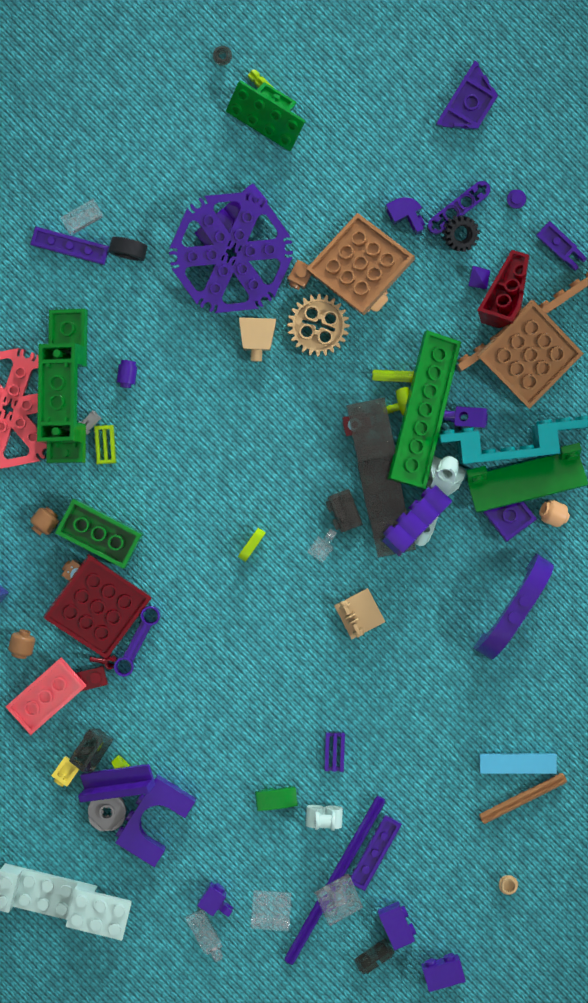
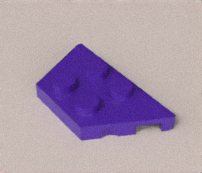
[436,61,498,130]

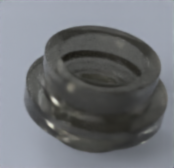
[213,46,232,66]

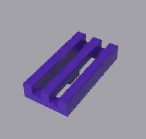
[325,732,345,772]

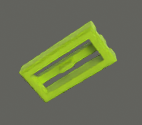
[94,425,116,464]

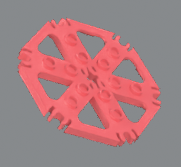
[0,348,47,469]

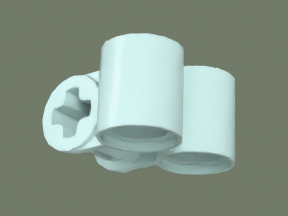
[306,805,343,831]

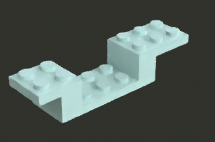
[0,863,132,941]

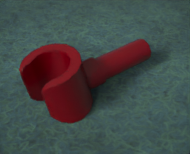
[89,655,117,669]

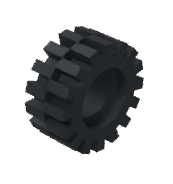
[442,215,480,252]

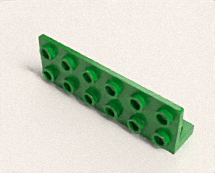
[466,443,588,513]

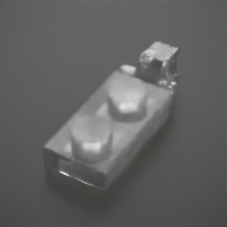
[185,909,223,962]

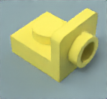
[52,756,81,787]

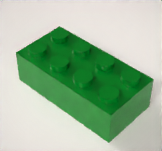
[55,499,144,569]

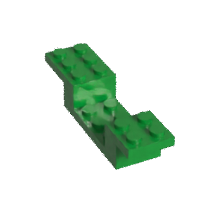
[37,308,88,464]

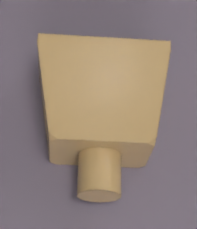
[239,317,276,362]

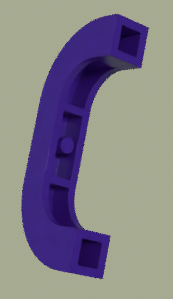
[473,553,554,660]

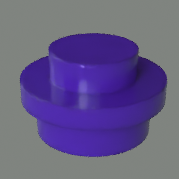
[507,189,526,209]

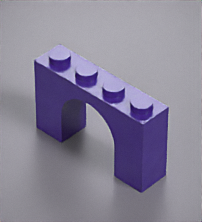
[115,774,196,867]

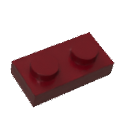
[76,666,108,692]

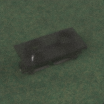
[354,938,395,974]

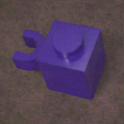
[197,882,233,917]

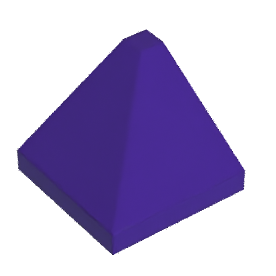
[468,266,490,290]

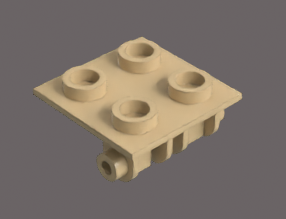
[334,588,385,639]

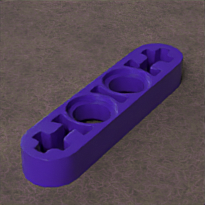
[427,181,490,235]

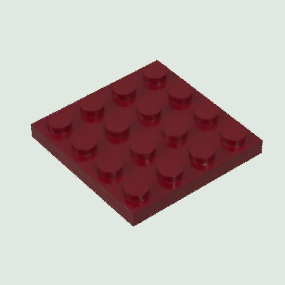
[43,554,152,659]

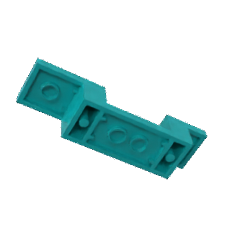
[437,415,588,465]

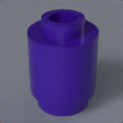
[116,360,137,388]

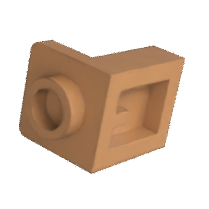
[287,260,311,290]

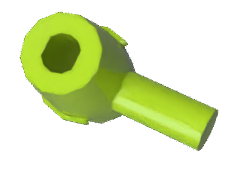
[382,387,410,416]

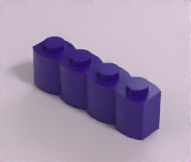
[194,183,268,245]
[382,485,452,557]

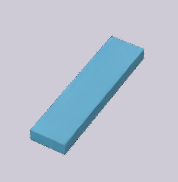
[479,753,557,774]

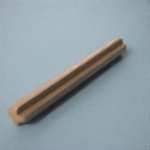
[479,773,567,824]

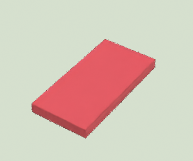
[6,657,87,736]

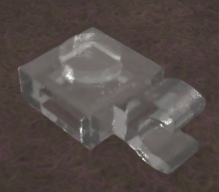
[307,528,337,563]

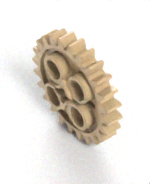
[287,294,350,357]

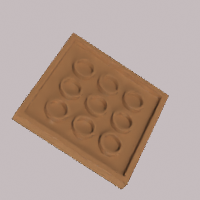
[306,213,415,316]
[477,300,584,409]

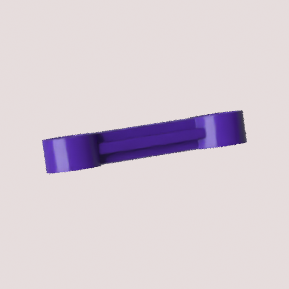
[114,606,161,677]

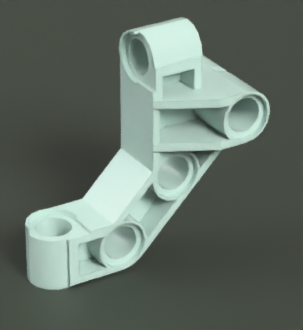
[413,456,467,546]

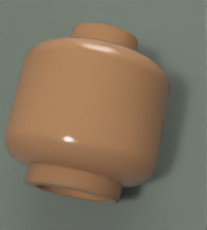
[30,507,59,535]
[8,629,35,659]

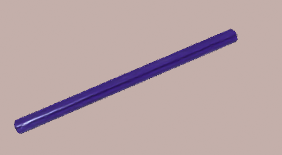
[284,795,386,965]

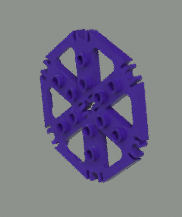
[169,192,293,313]

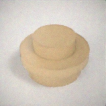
[499,875,518,895]

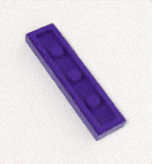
[30,226,110,266]
[348,814,402,891]

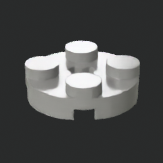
[88,797,127,831]

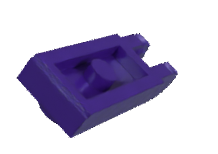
[536,221,587,271]

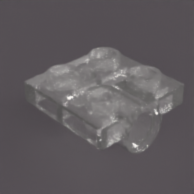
[314,874,363,926]

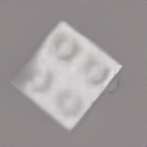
[251,890,292,931]

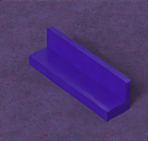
[78,764,156,803]

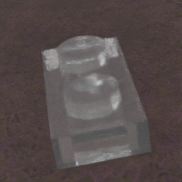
[60,198,104,235]

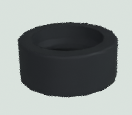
[109,237,148,261]

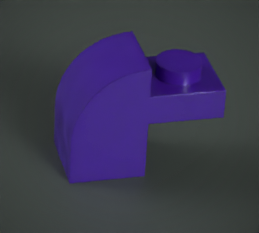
[385,197,425,235]

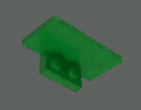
[226,80,305,151]

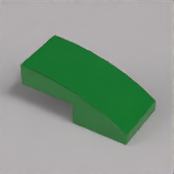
[255,786,298,811]

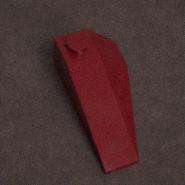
[477,250,529,328]

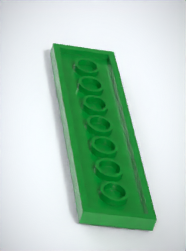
[388,330,461,489]

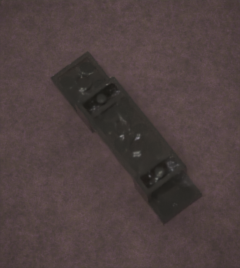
[346,397,416,558]

